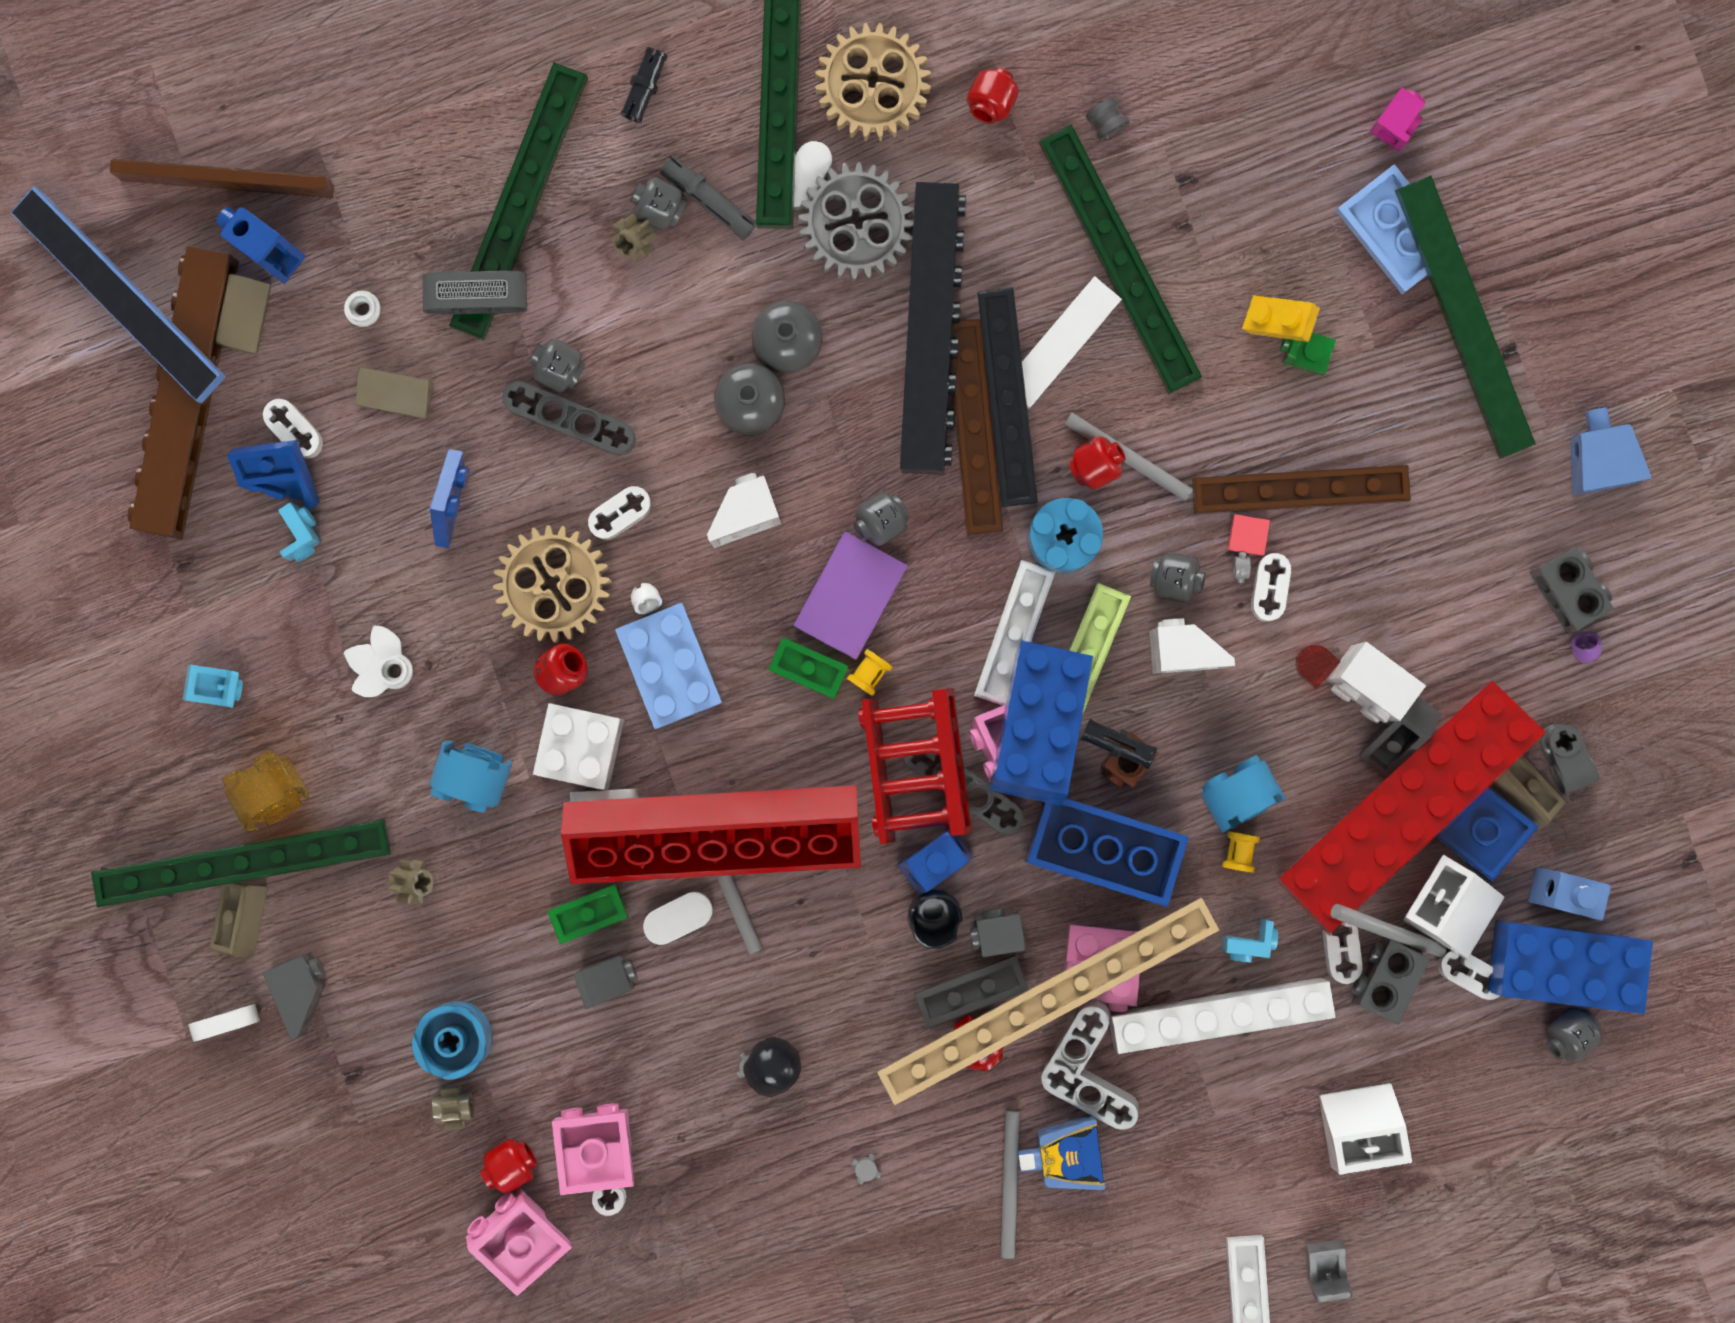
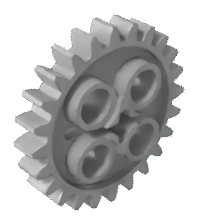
[798,162,914,281]

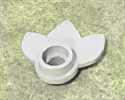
[344,625,413,697]

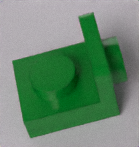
[1280,332,1336,376]

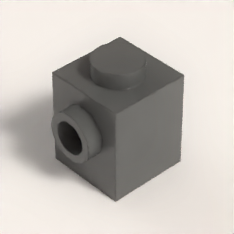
[970,908,1026,957]

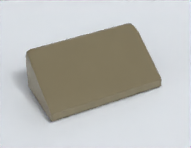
[215,274,271,354]
[356,367,434,419]
[1492,756,1566,830]
[209,882,267,958]

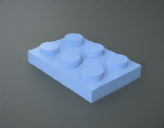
[1336,164,1461,294]
[615,603,722,730]

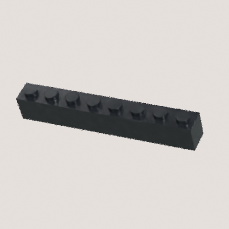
[900,182,966,475]

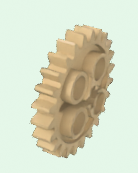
[815,23,931,141]
[493,525,612,643]

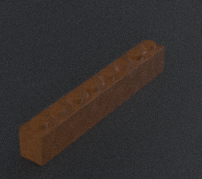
[127,246,239,540]

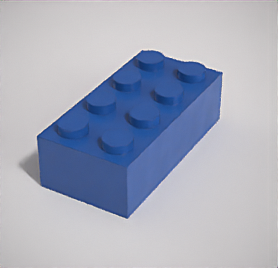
[989,640,1093,806]
[1024,798,1189,907]
[1488,920,1653,1014]

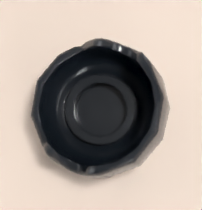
[907,890,963,949]
[743,1036,802,1098]

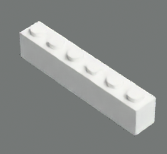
[1109,977,1336,1054]

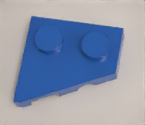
[227,440,320,509]
[430,449,469,548]

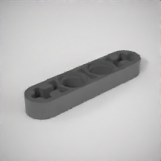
[502,381,636,456]
[903,739,1023,834]

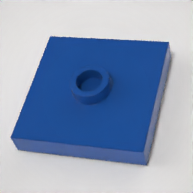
[1435,787,1539,883]

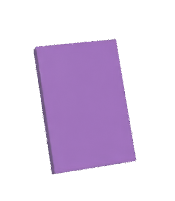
[793,531,908,660]

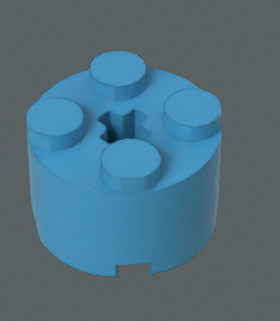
[1027,498,1103,574]
[429,740,513,813]
[1201,755,1286,833]
[412,1001,493,1080]

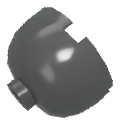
[751,300,823,373]
[714,363,785,436]

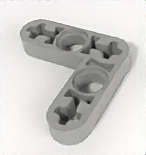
[1041,999,1139,1130]

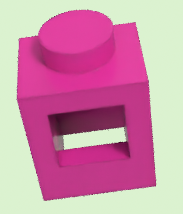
[1370,87,1426,152]

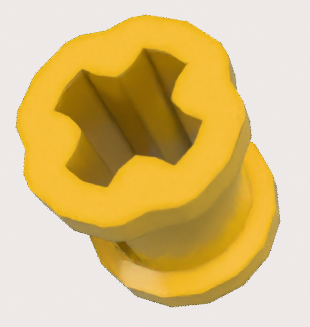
[847,649,893,696]
[1222,831,1260,873]

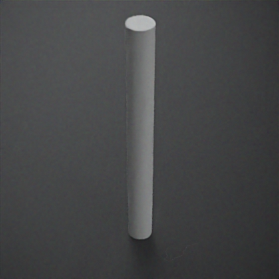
[1064,413,1193,501]
[716,875,762,955]
[1331,904,1446,957]
[1001,1110,1020,1259]

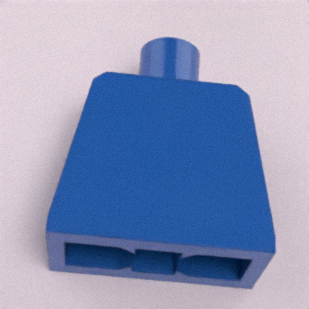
[216,207,306,285]
[897,828,974,895]

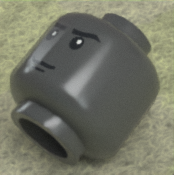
[630,177,686,231]
[529,338,585,392]
[853,492,909,546]
[1150,552,1206,603]
[1546,1008,1602,1063]

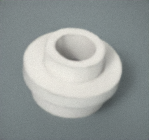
[344,291,381,327]

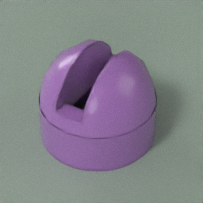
[1571,632,1602,664]

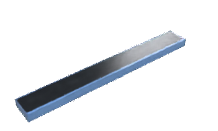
[11,186,226,403]

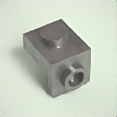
[1306,1239,1352,1302]

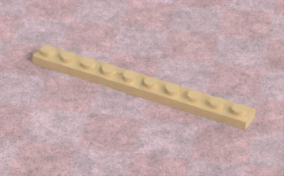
[877,898,1219,1105]

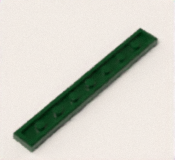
[756,0,801,229]
[449,62,588,340]
[1039,124,1202,395]
[1395,175,1536,458]
[91,819,391,908]

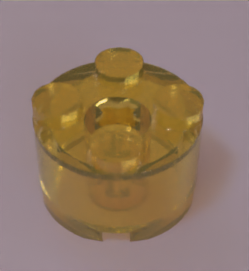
[222,751,310,831]

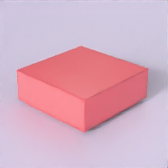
[1227,514,1270,556]

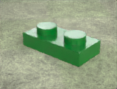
[768,637,849,699]
[547,884,629,944]

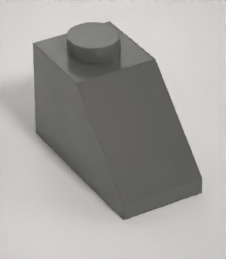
[1359,696,1442,778]
[263,952,326,1040]
[573,953,638,1010]

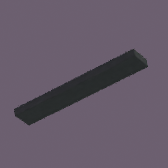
[977,287,1038,507]

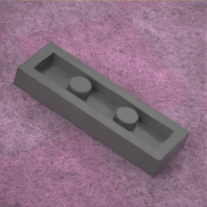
[914,955,1029,1029]

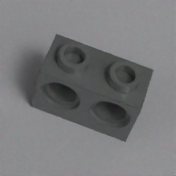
[1530,547,1614,633]
[1351,937,1430,1025]

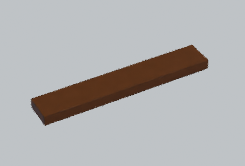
[110,159,334,198]
[950,319,1003,536]
[1192,465,1411,515]

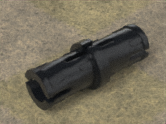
[620,47,668,123]
[1081,719,1158,769]

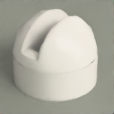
[631,583,662,615]

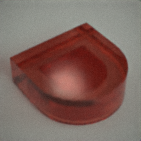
[1295,645,1341,689]

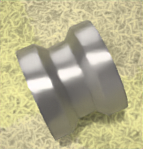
[1085,97,1131,141]

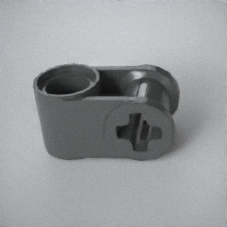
[1539,724,1599,795]

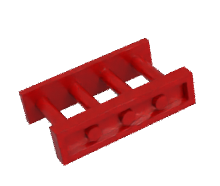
[858,688,972,844]

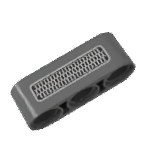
[422,271,527,315]

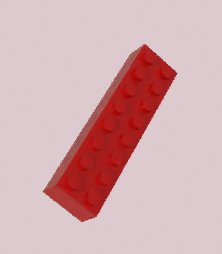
[1278,680,1546,936]
[561,785,861,884]

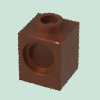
[1100,731,1159,789]

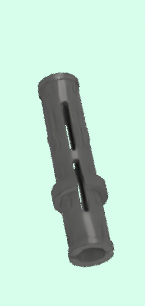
[660,155,756,241]

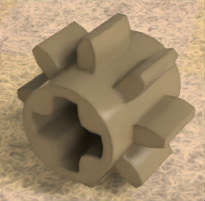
[611,213,657,262]
[388,860,434,904]
[432,1085,474,1132]

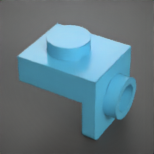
[278,502,321,562]
[183,664,243,708]
[1221,919,1278,962]

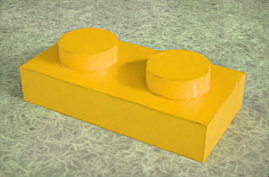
[1242,295,1320,342]

